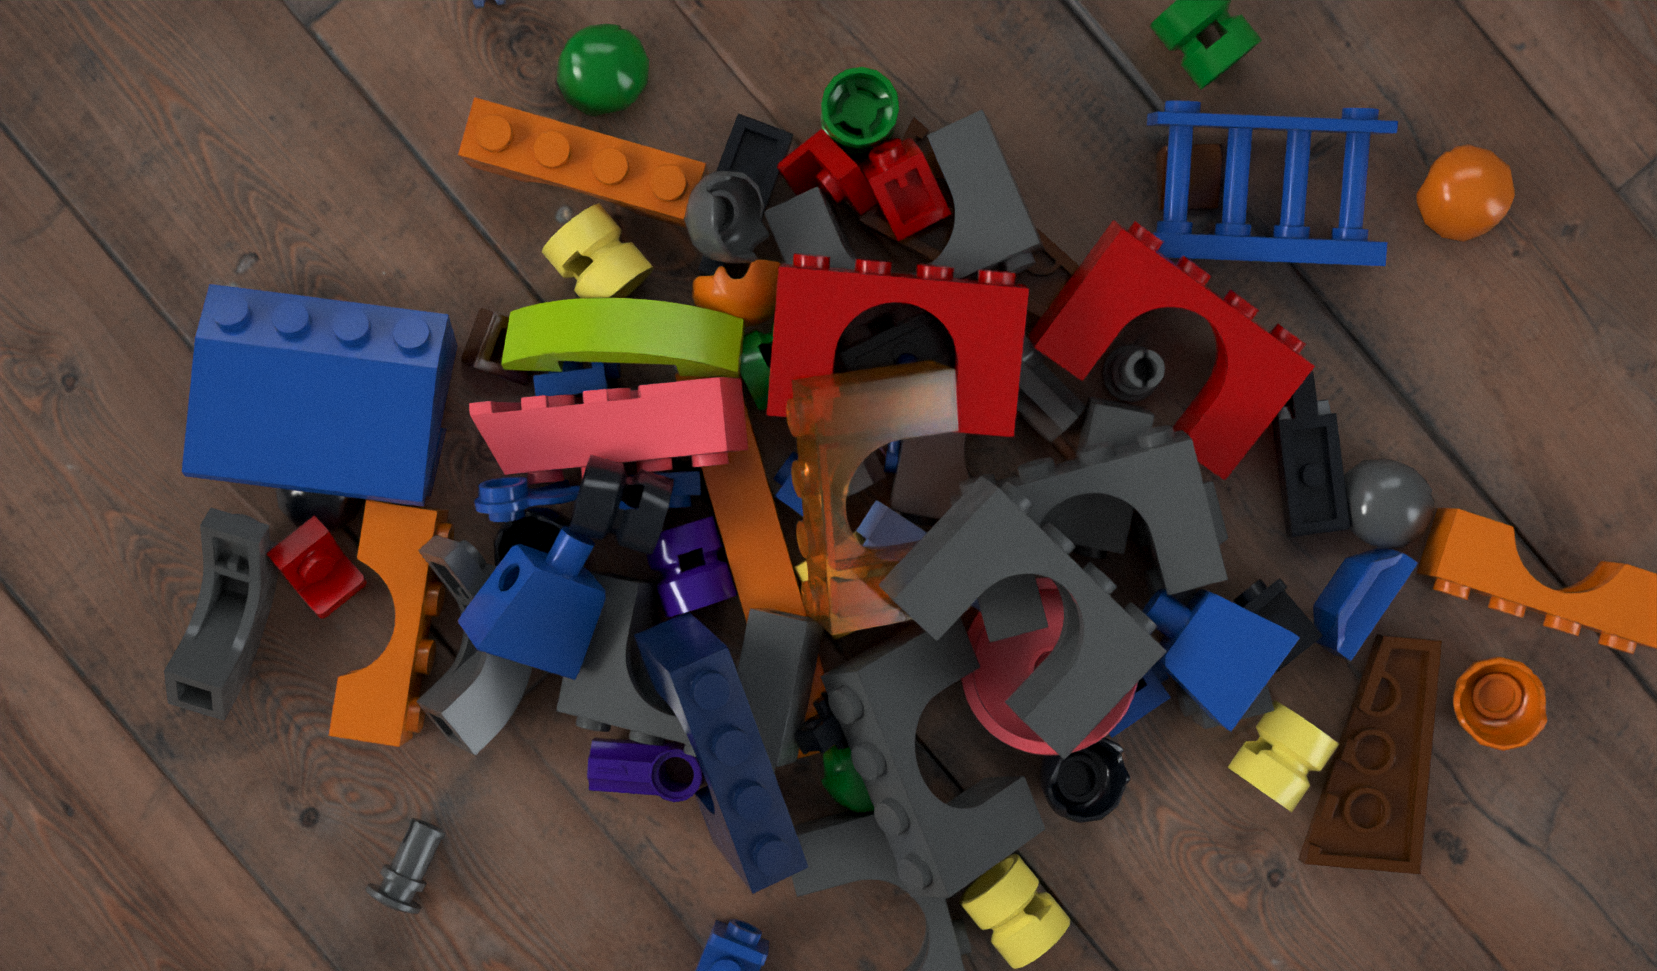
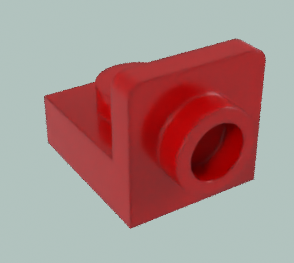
[777,128,878,215]
[859,138,951,241]
[266,515,367,619]

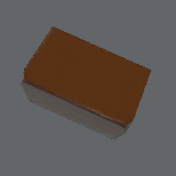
[1156,143,1222,211]
[461,308,531,386]

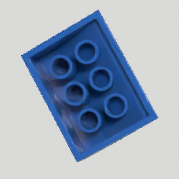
[182,284,458,507]

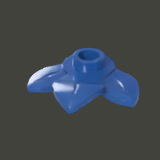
[474,477,580,522]

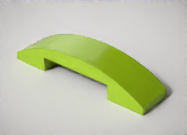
[501,298,745,378]

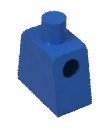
[458,527,606,680]
[1142,588,1300,731]

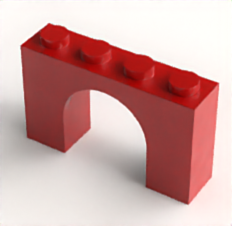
[1028,220,1315,480]
[767,253,1029,437]

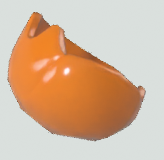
[1416,144,1515,242]
[692,259,781,328]
[1453,656,1548,751]

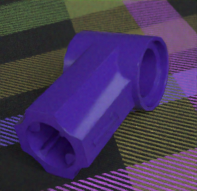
[587,737,705,802]

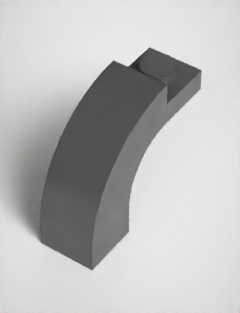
[164,507,279,721]
[416,535,532,756]

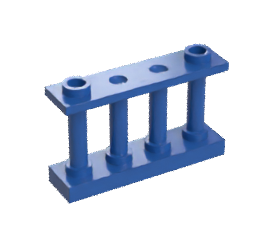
[1147,101,1398,266]

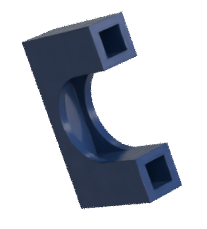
[634,612,809,894]

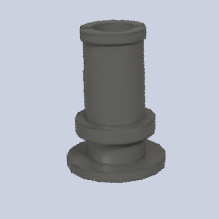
[1102,344,1165,403]
[365,817,446,914]

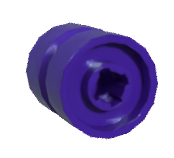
[646,515,738,617]

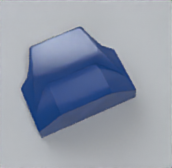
[1313,548,1418,661]

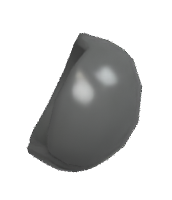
[684,171,769,264]
[1344,458,1435,549]

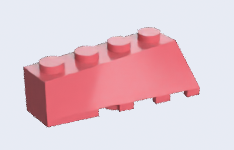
[469,377,748,485]

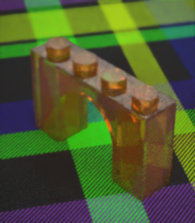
[786,360,970,635]

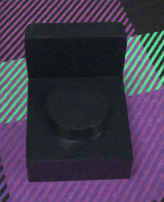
[1233,578,1323,674]

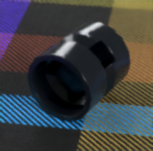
[568,455,674,555]

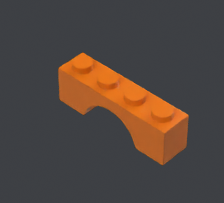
[458,97,709,228]
[328,500,454,747]
[1416,507,1657,655]

